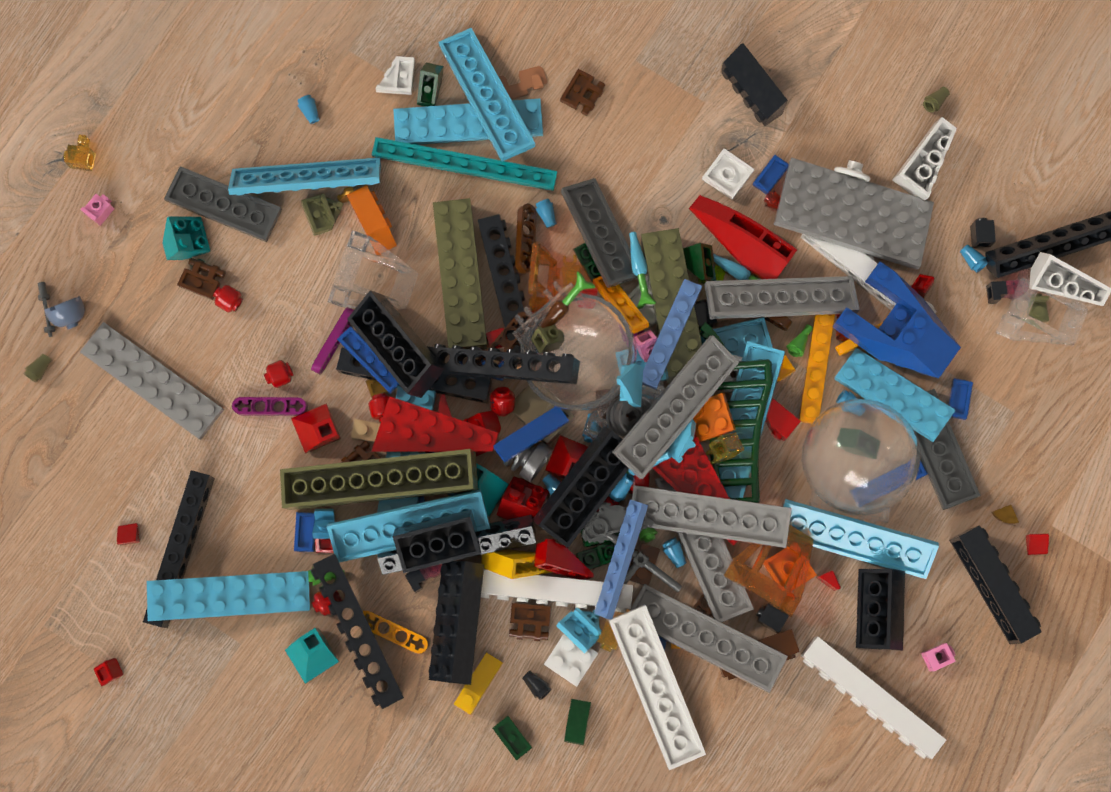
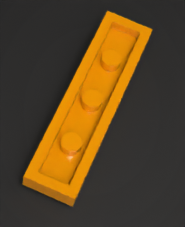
[593,276,649,335]

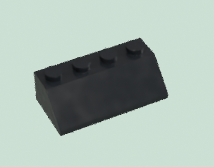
[721,43,788,126]
[393,510,481,573]
[856,569,905,651]

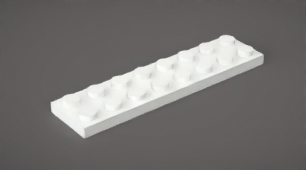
[608,605,706,770]

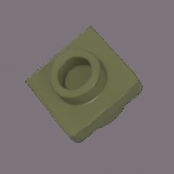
[1025,294,1049,324]

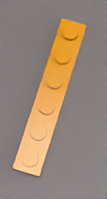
[799,314,835,425]

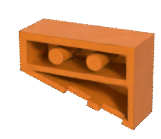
[347,185,397,256]

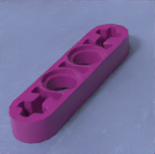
[311,307,354,375]
[232,397,308,416]

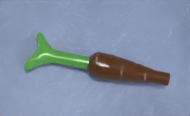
[540,272,595,328]

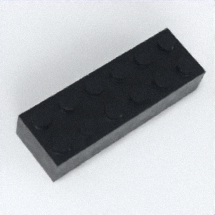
[348,290,445,398]
[532,426,629,548]
[949,525,1042,644]
[428,561,484,685]

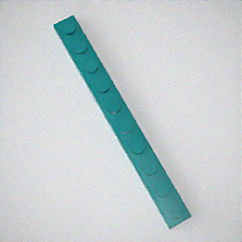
[372,137,557,191]

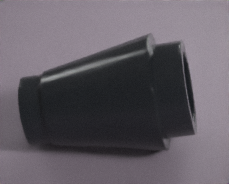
[522,670,551,700]

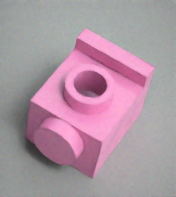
[80,194,114,226]
[633,329,657,362]
[921,643,956,671]

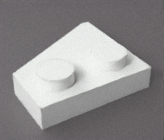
[376,56,415,95]

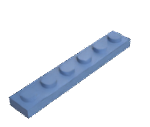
[642,279,702,390]
[594,500,648,620]

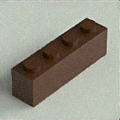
[719,629,800,680]

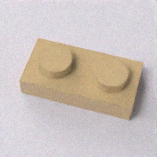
[351,419,380,443]

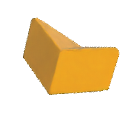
[777,355,796,383]

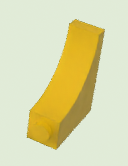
[481,549,551,579]

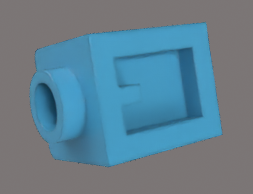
[312,509,335,539]

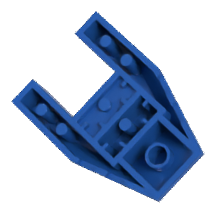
[832,262,961,379]

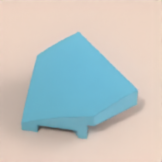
[616,364,643,407]
[666,419,696,463]
[556,608,602,654]

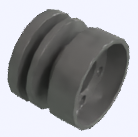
[606,396,652,436]
[503,442,553,483]

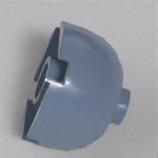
[44,296,85,329]

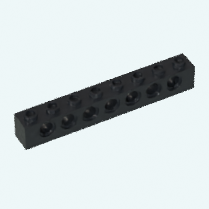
[985,211,1111,278]
[478,214,539,365]
[427,344,580,385]
[336,347,492,404]
[143,470,215,628]
[377,515,536,575]
[310,554,404,709]

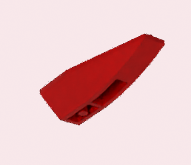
[689,195,797,279]

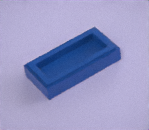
[753,155,789,195]
[948,378,973,420]
[294,512,315,552]

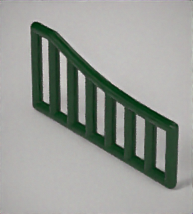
[710,359,773,503]

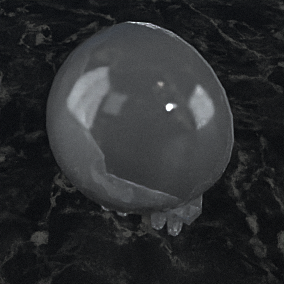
[512,281,637,411]
[801,398,921,525]

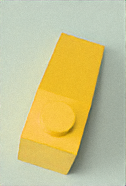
[454,652,503,715]

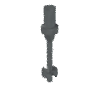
[38,282,55,337]

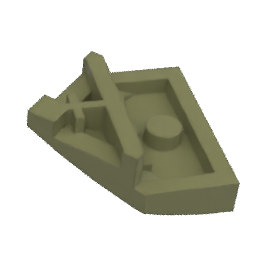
[301,193,344,236]

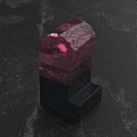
[986,280,1027,304]
[405,564,441,593]

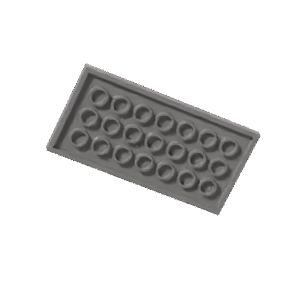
[774,158,934,270]

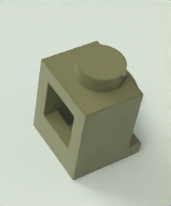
[531,325,564,354]

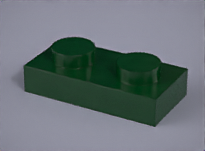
[492,716,532,761]

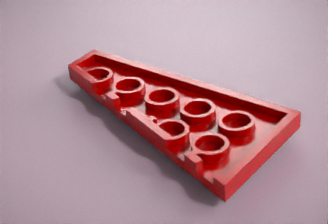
[371,396,500,452]
[653,434,737,546]

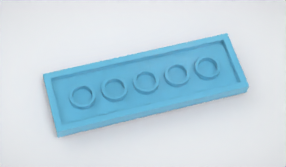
[834,348,955,442]

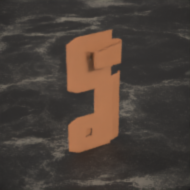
[499,66,547,99]

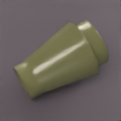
[923,87,950,113]
[24,354,52,383]

